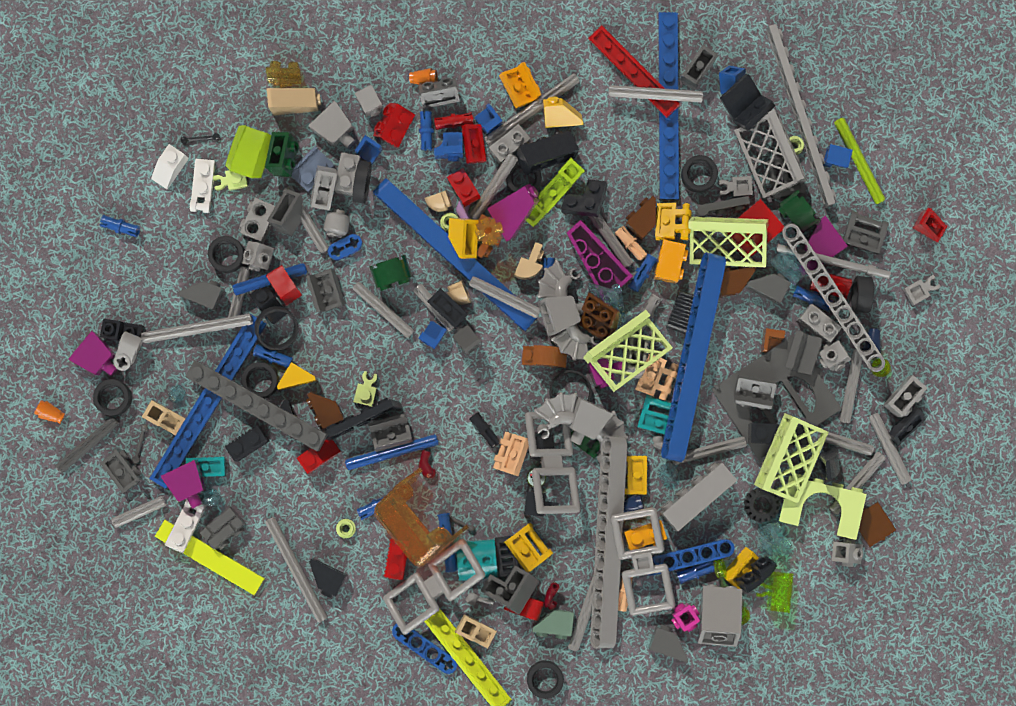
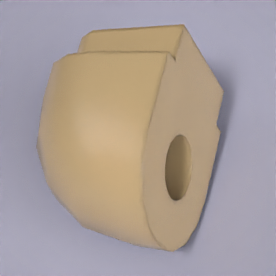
[424,190,452,212]
[447,280,472,305]

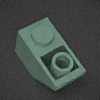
[532,609,574,639]

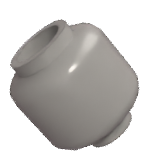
[323,209,350,238]

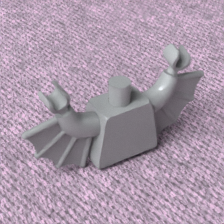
[537,260,599,361]
[534,392,628,463]

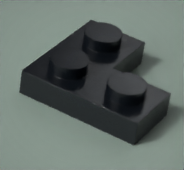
[561,179,608,217]

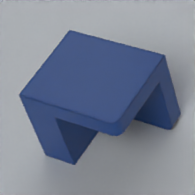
[719,66,746,94]
[475,103,503,135]
[355,135,382,165]
[823,144,853,168]
[418,321,447,350]

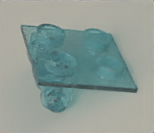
[588,282,625,326]

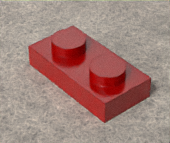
[461,124,486,163]
[447,168,481,207]
[809,273,852,299]

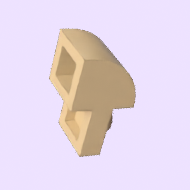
[514,242,544,280]
[142,400,185,435]
[455,614,497,649]

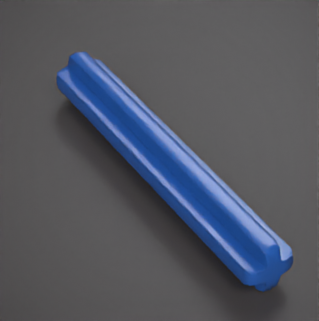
[232,263,307,295]

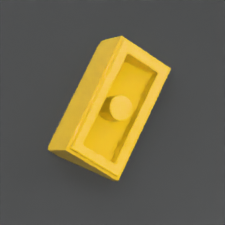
[721,547,759,589]

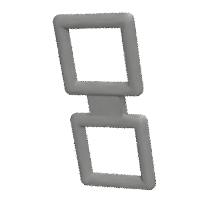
[525,412,581,514]
[610,507,675,616]
[383,539,485,635]

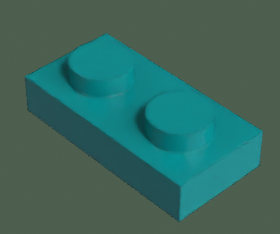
[186,457,226,477]

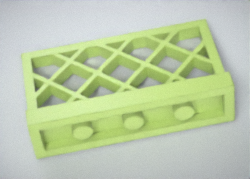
[689,217,768,267]
[583,310,673,392]
[754,413,829,503]

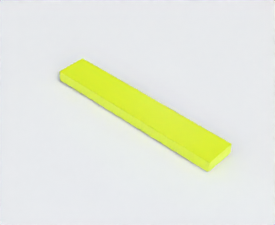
[154,520,265,595]
[424,608,512,706]

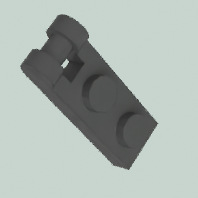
[695,196,750,217]

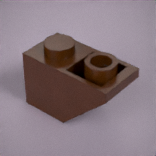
[625,196,656,241]
[719,266,756,298]
[306,392,345,430]

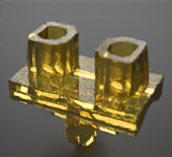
[265,61,302,88]

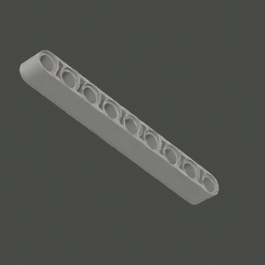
[782,223,885,372]

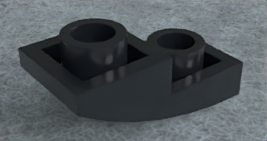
[100,318,144,341]
[736,556,777,593]

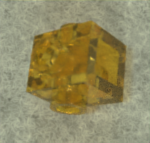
[475,217,504,246]

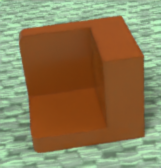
[761,328,785,353]

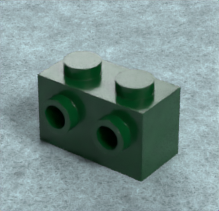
[265,132,299,177]

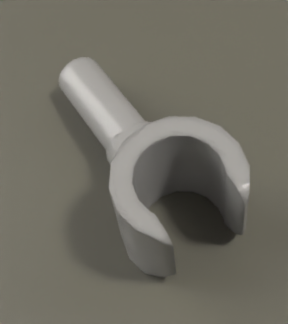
[465,592,494,606]

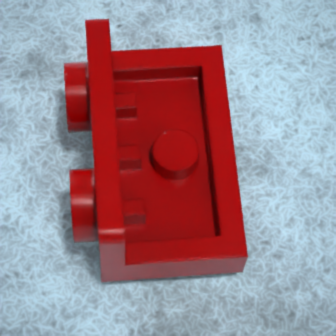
[373,103,415,148]

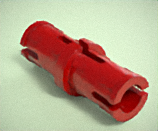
[434,112,473,130]

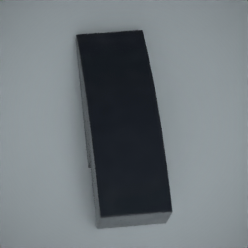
[818,446,840,480]

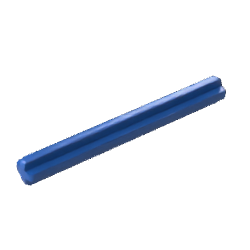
[345,434,439,470]

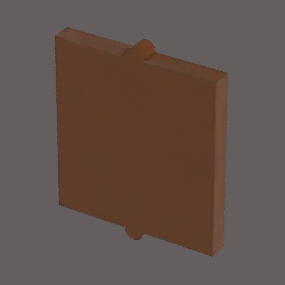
[859,502,896,547]

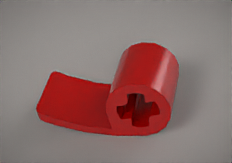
[504,597,544,621]

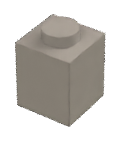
[355,84,383,117]

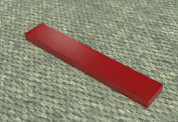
[588,25,680,118]

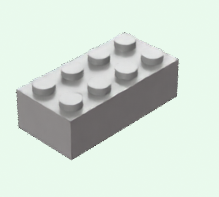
[659,462,737,531]

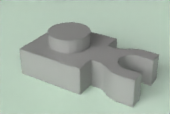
[718,176,753,197]
[903,275,941,306]

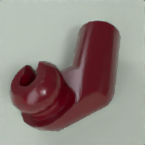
[418,450,436,478]
[544,582,560,611]

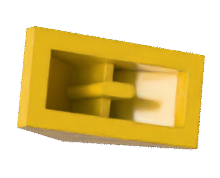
[277,362,317,390]

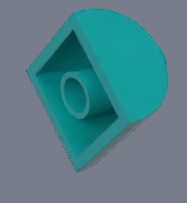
[457,539,498,581]

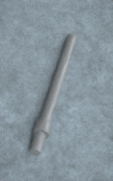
[776,244,891,279]

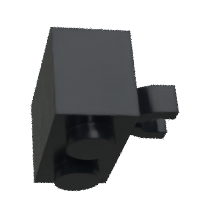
[524,488,559,517]

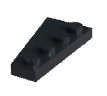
[324,398,403,441]

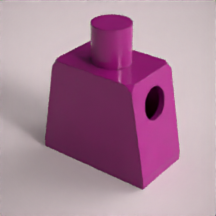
[68,331,118,376]
[161,460,206,509]

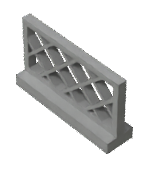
[734,109,808,199]

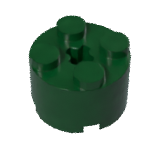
[778,190,821,234]
[369,255,413,291]

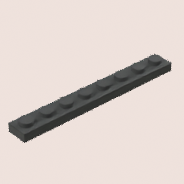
[185,360,328,451]

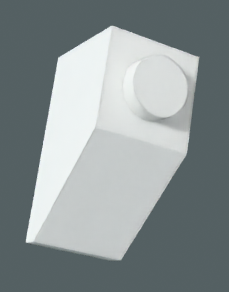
[151,144,189,189]

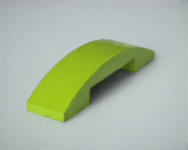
[526,158,585,227]

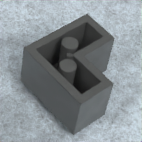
[481,566,539,615]

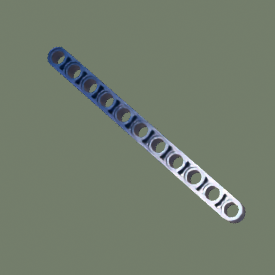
[373,178,538,331]
[661,252,726,462]

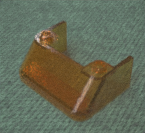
[374,468,469,567]

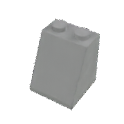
[698,584,742,647]

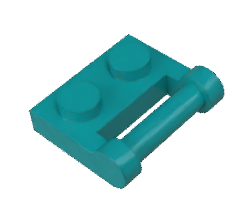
[637,394,671,435]

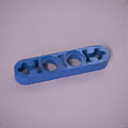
[392,623,457,674]

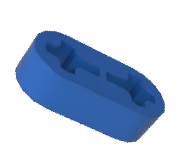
[328,234,363,261]

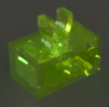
[755,571,793,613]

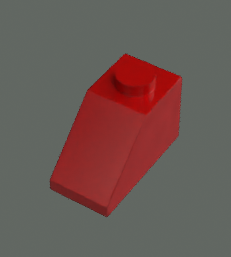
[296,440,341,474]

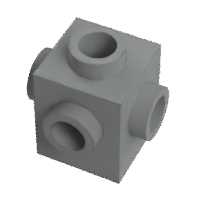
[242,241,274,272]
[819,340,851,371]
[832,539,863,567]

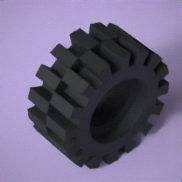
[744,487,780,522]

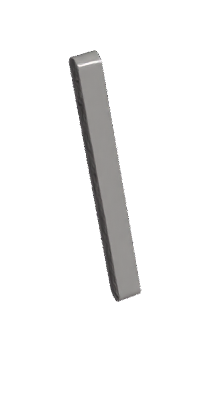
[590,436,627,649]

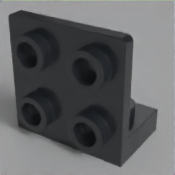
[720,73,775,131]

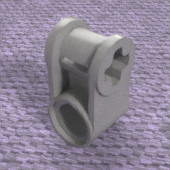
[113,331,143,371]

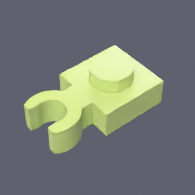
[213,170,248,191]
[353,371,377,407]

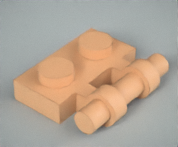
[635,354,679,401]
[493,432,529,476]

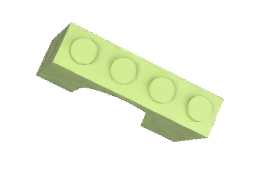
[779,474,867,540]

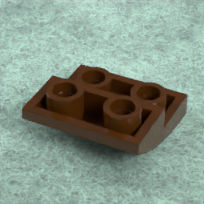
[579,292,619,341]

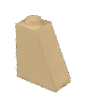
[267,88,321,116]

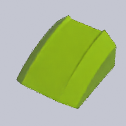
[225,125,271,178]

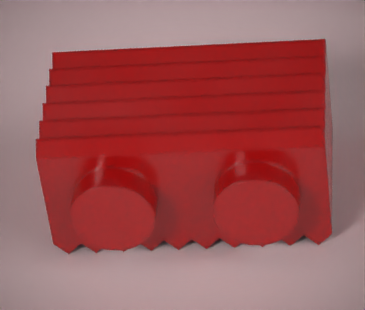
[384,538,410,580]

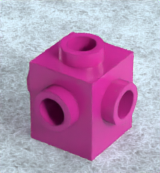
[671,602,700,632]

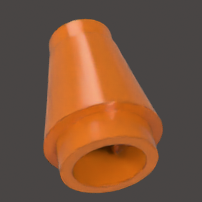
[409,68,438,85]
[34,400,65,424]

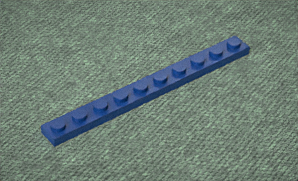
[658,12,679,200]
[149,314,267,489]

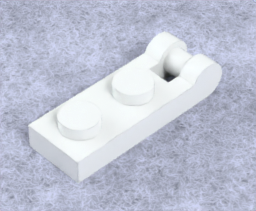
[190,159,216,213]
[165,500,207,553]

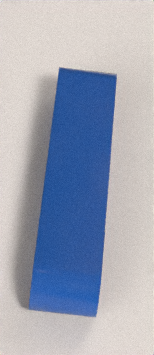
[648,539,735,576]

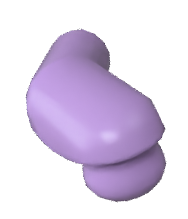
[456,200,471,219]

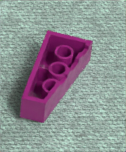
[567,220,633,302]

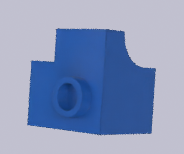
[434,132,463,162]

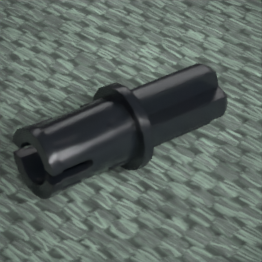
[469,412,500,448]

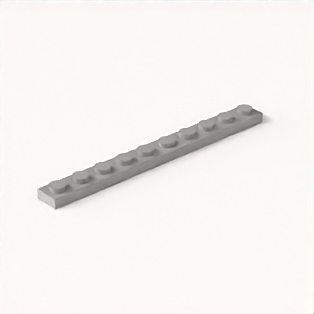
[766,24,836,208]

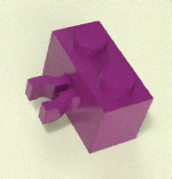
[587,358,622,389]

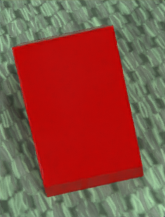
[912,207,948,242]
[266,265,302,306]

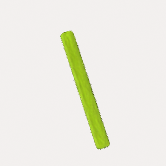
[834,118,885,204]

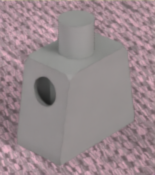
[308,101,355,149]

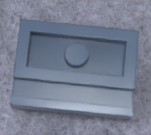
[292,147,335,193]

